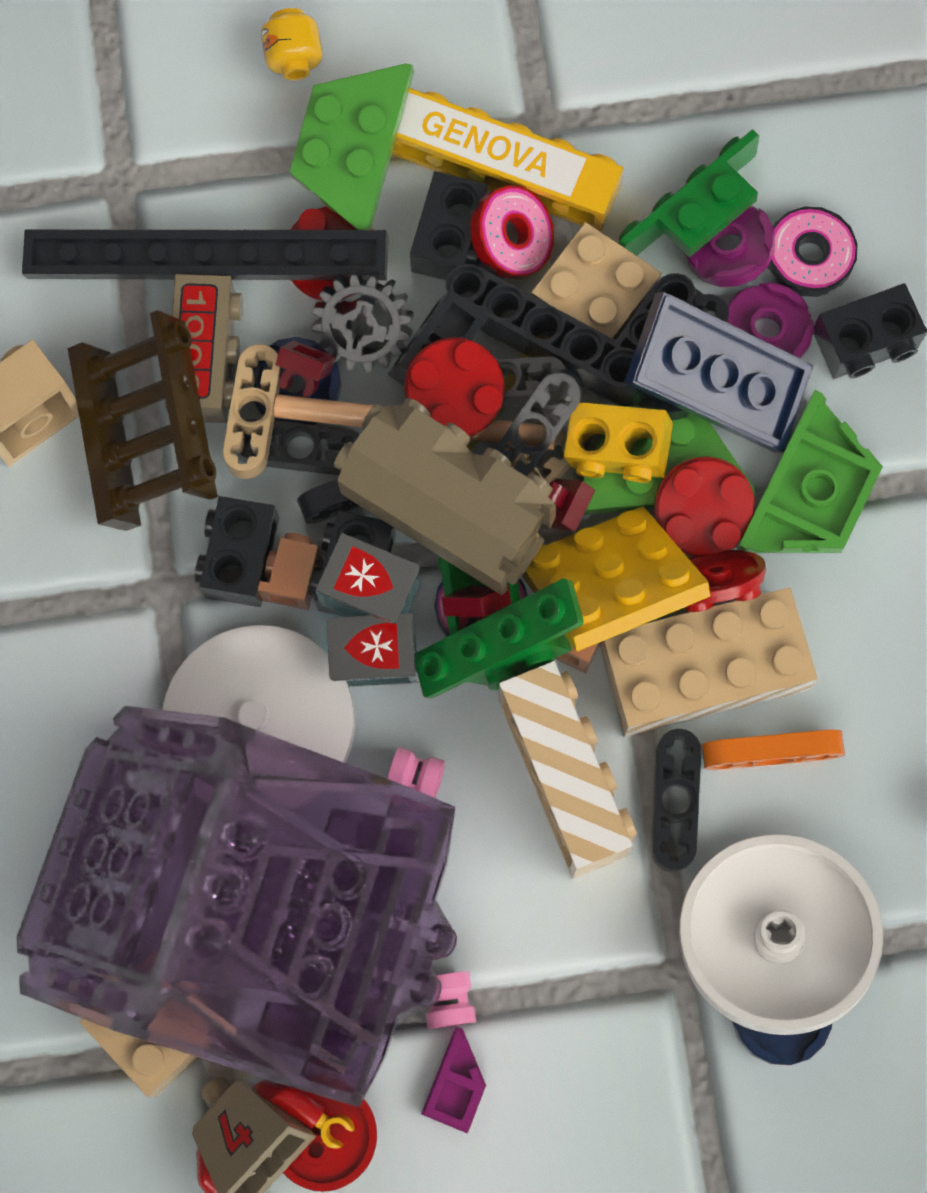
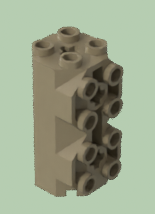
[334,398,556,595]

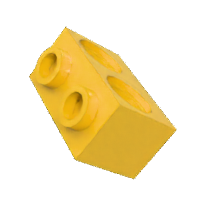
[564,402,673,483]

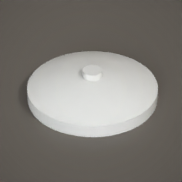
[161,625,355,818]
[679,834,883,1035]

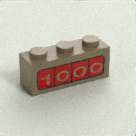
[165,274,243,423]

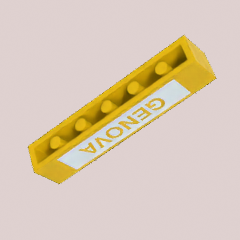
[392,88,624,232]

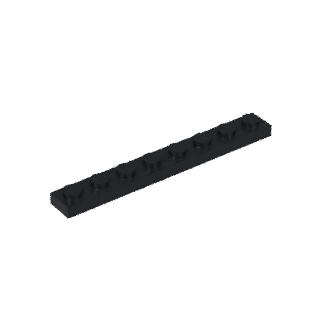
[22,229,389,280]

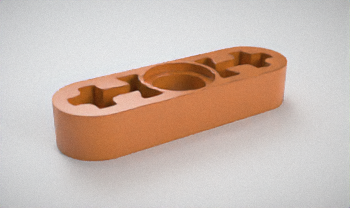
[702,729,845,770]

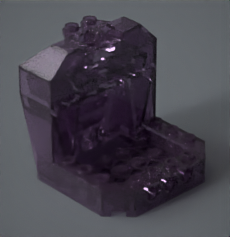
[16,706,457,1107]

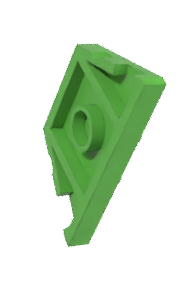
[289,63,414,230]
[737,390,883,553]
[583,413,755,515]

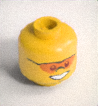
[261,8,323,80]

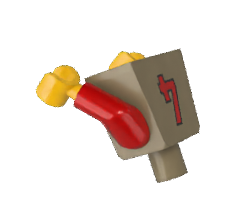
[192,1077,354,1193]

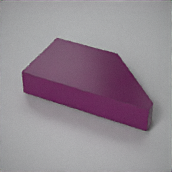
[421,1026,486,1134]

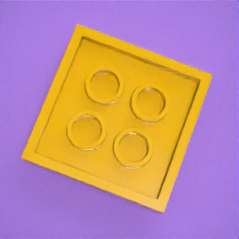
[522,506,710,652]

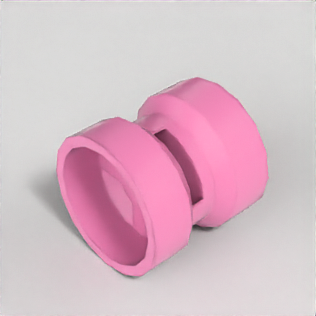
[385,747,445,807]
[421,971,476,1029]

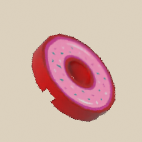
[470,185,554,279]

